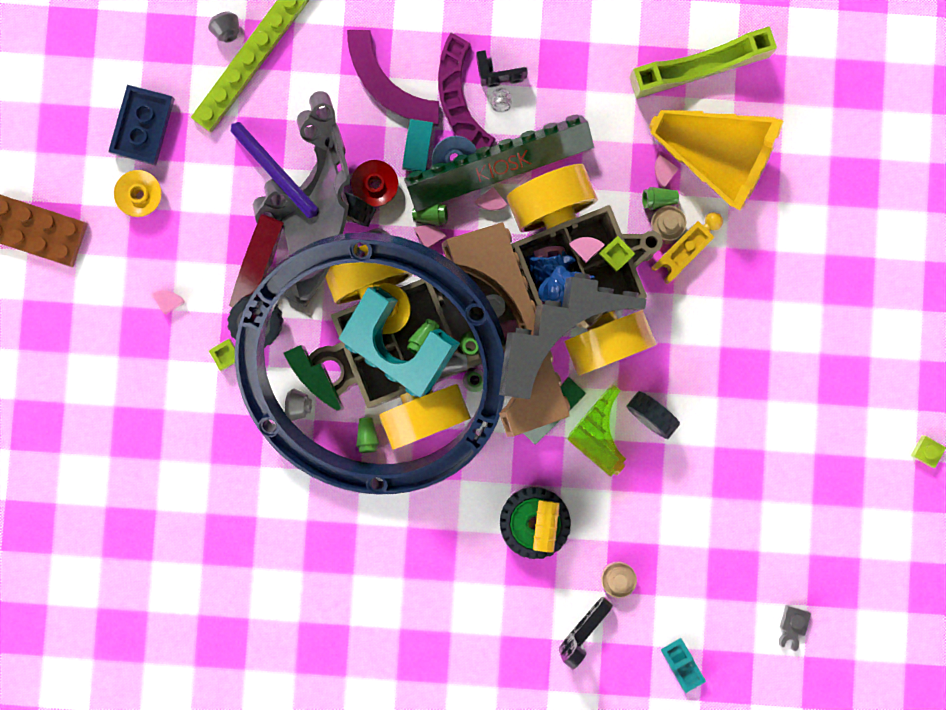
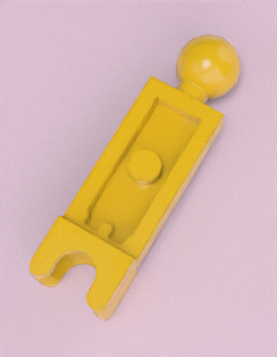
[651,212,723,284]

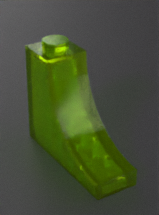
[565,384,626,477]

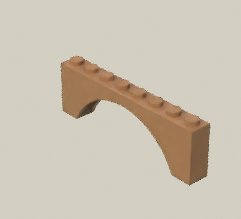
[441,222,570,437]

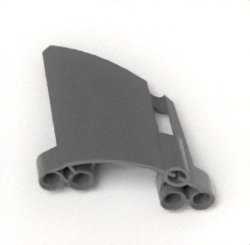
[252,91,350,300]

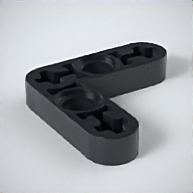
[558,597,613,670]

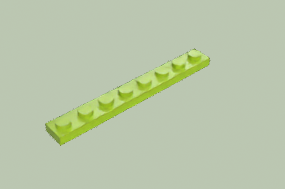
[190,0,309,133]

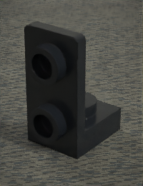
[476,50,528,88]

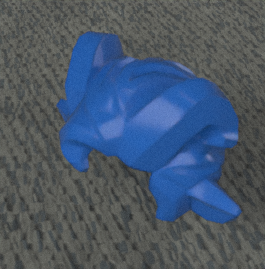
[524,251,576,285]
[538,265,595,307]

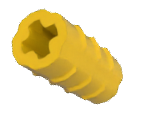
[533,500,560,552]

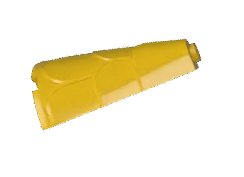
[649,110,784,211]

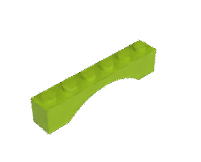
[629,26,777,99]

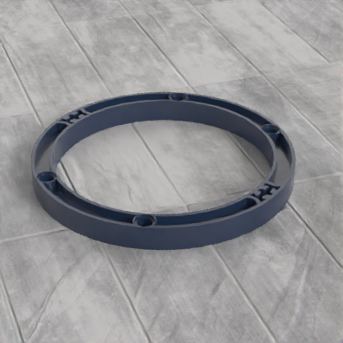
[235,232,506,495]

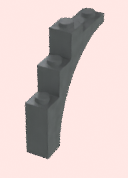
[499,273,647,399]

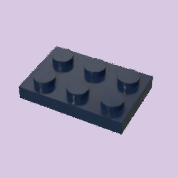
[108,84,175,166]

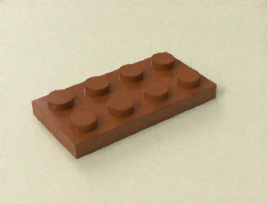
[0,194,88,268]

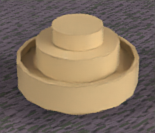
[650,206,687,242]
[601,561,637,598]

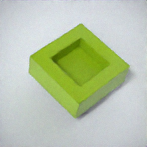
[599,236,635,272]
[208,339,235,371]
[910,435,946,468]

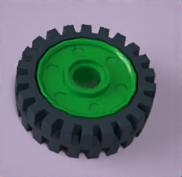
[500,487,571,560]

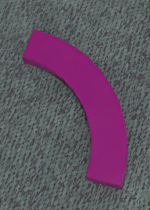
[347,30,439,126]
[438,32,496,149]

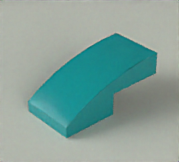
[402,119,433,172]
[660,638,706,694]

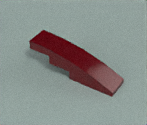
[229,214,284,308]

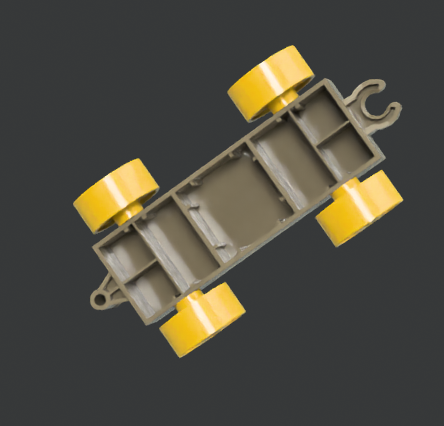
[309,164,663,450]

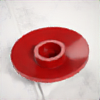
[351,160,398,207]

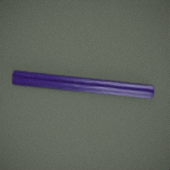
[230,122,319,219]

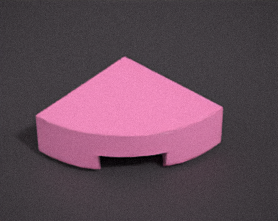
[654,155,679,189]
[475,187,508,211]
[414,225,446,248]
[569,237,605,263]
[534,246,566,258]
[151,290,185,315]

